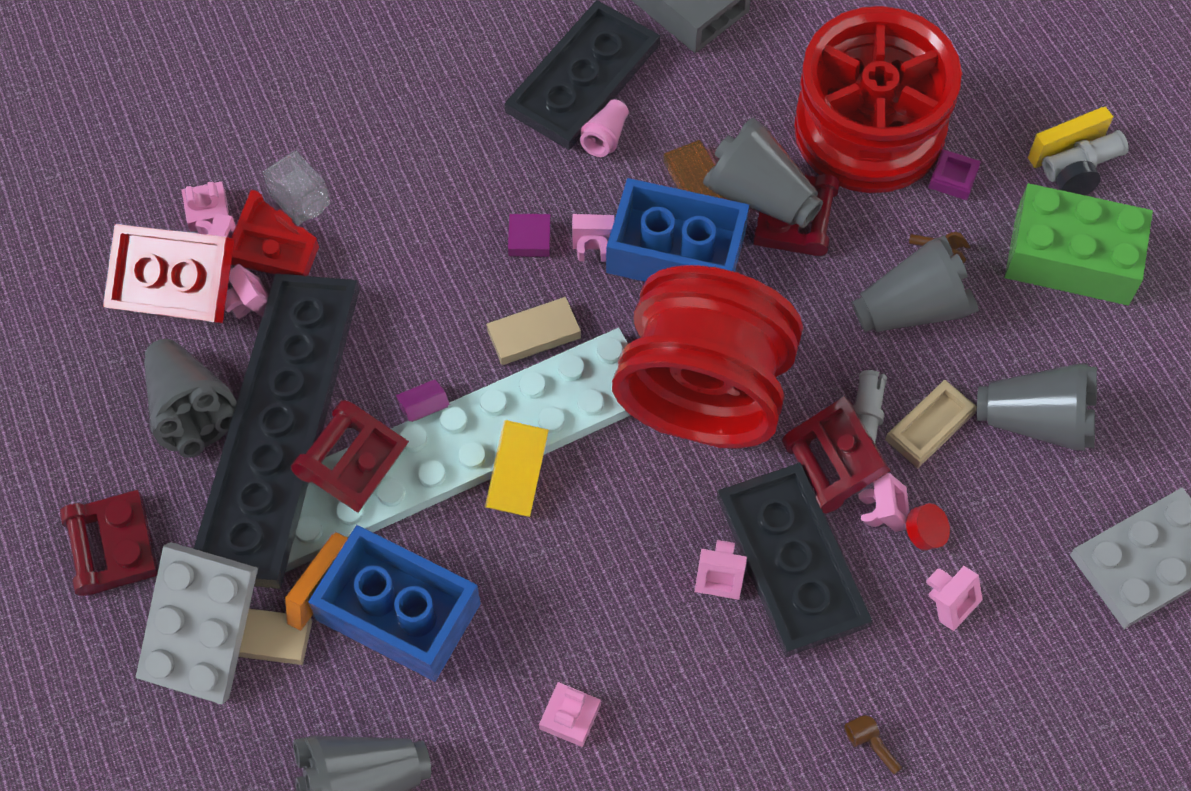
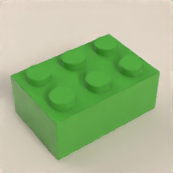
[1004,183,1153,306]

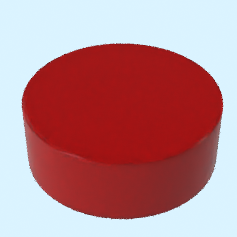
[906,503,950,551]

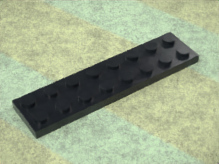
[193,273,360,589]

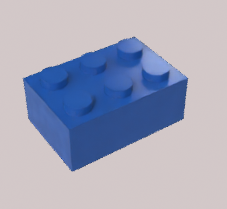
[606,178,750,282]
[308,525,481,682]

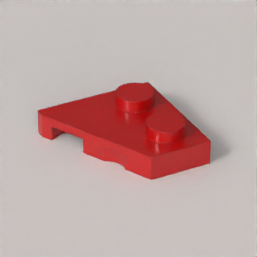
[231,190,319,276]

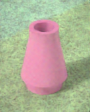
[580,99,629,157]

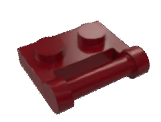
[753,174,840,256]
[782,396,891,513]
[291,400,409,513]
[60,490,158,596]

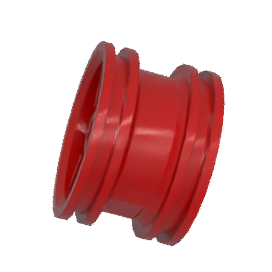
[794,6,962,193]
[612,265,803,448]

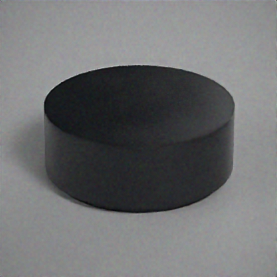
[1056,161,1101,195]

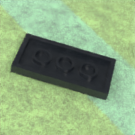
[504,0,660,150]
[717,462,873,658]

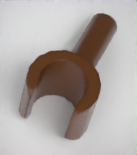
[909,232,971,263]
[844,715,903,775]

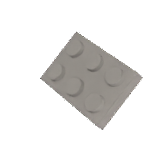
[1070,487,1191,629]
[136,542,258,704]

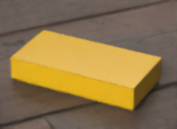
[1028,107,1113,168]
[485,420,549,517]

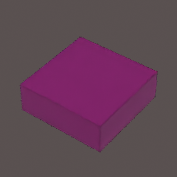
[929,149,981,200]
[508,214,551,257]
[396,379,450,422]

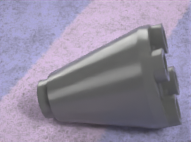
[703,118,823,228]
[852,236,979,332]
[144,339,237,458]
[977,363,1097,451]
[293,735,431,791]

